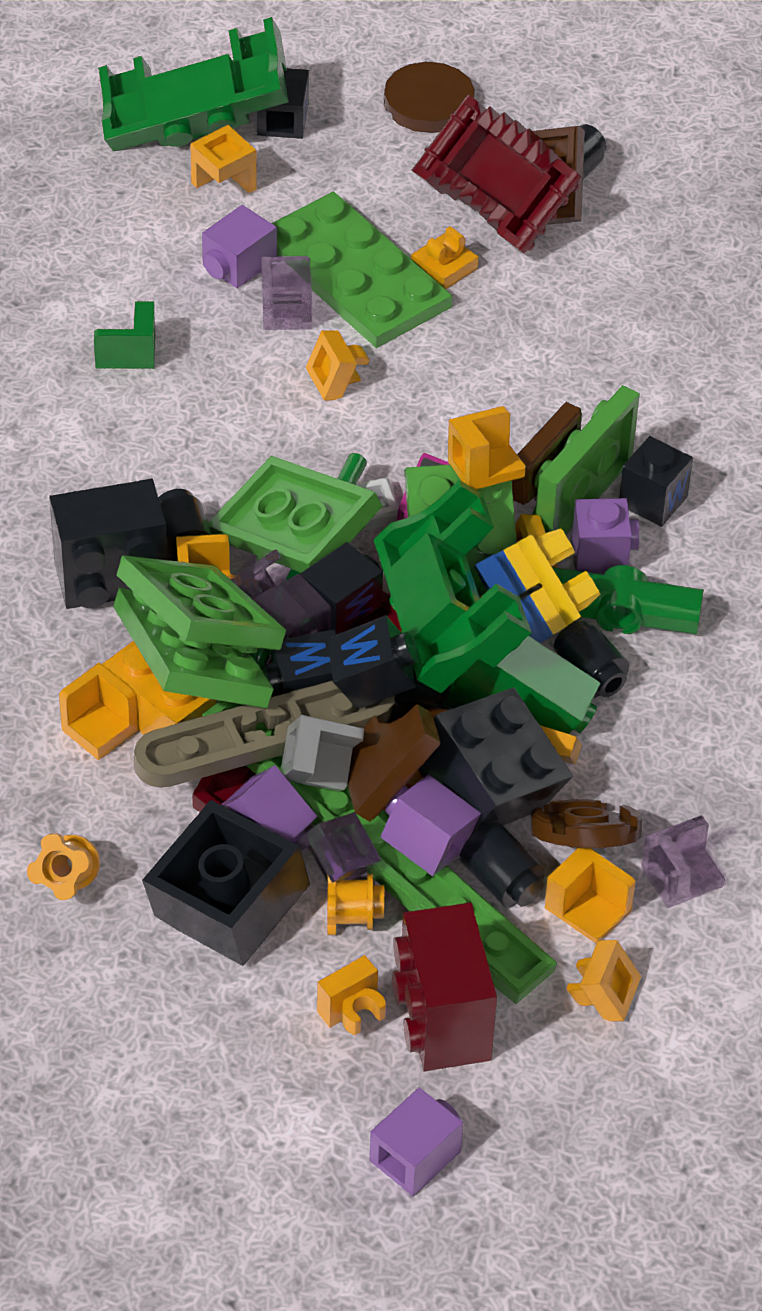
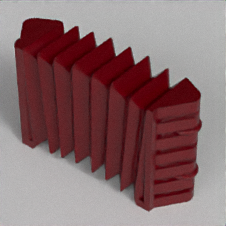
[411,95,582,254]

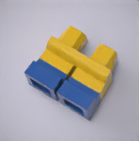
[474,528,600,643]

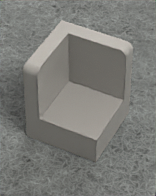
[281,715,365,792]

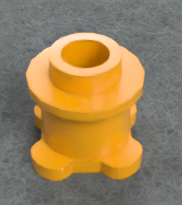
[27,833,100,900]
[327,868,384,935]

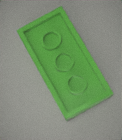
[271,191,452,348]
[113,588,273,708]

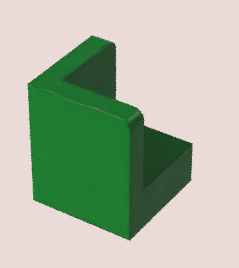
[94,301,156,369]

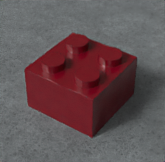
[392,902,497,1072]

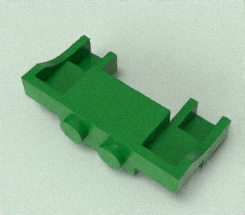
[98,17,289,151]
[373,480,532,693]

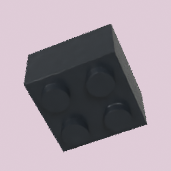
[49,478,167,609]
[418,687,573,837]
[142,800,310,966]

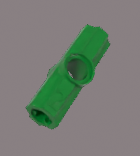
[552,565,704,634]

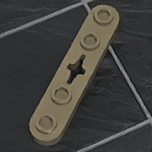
[133,681,395,788]

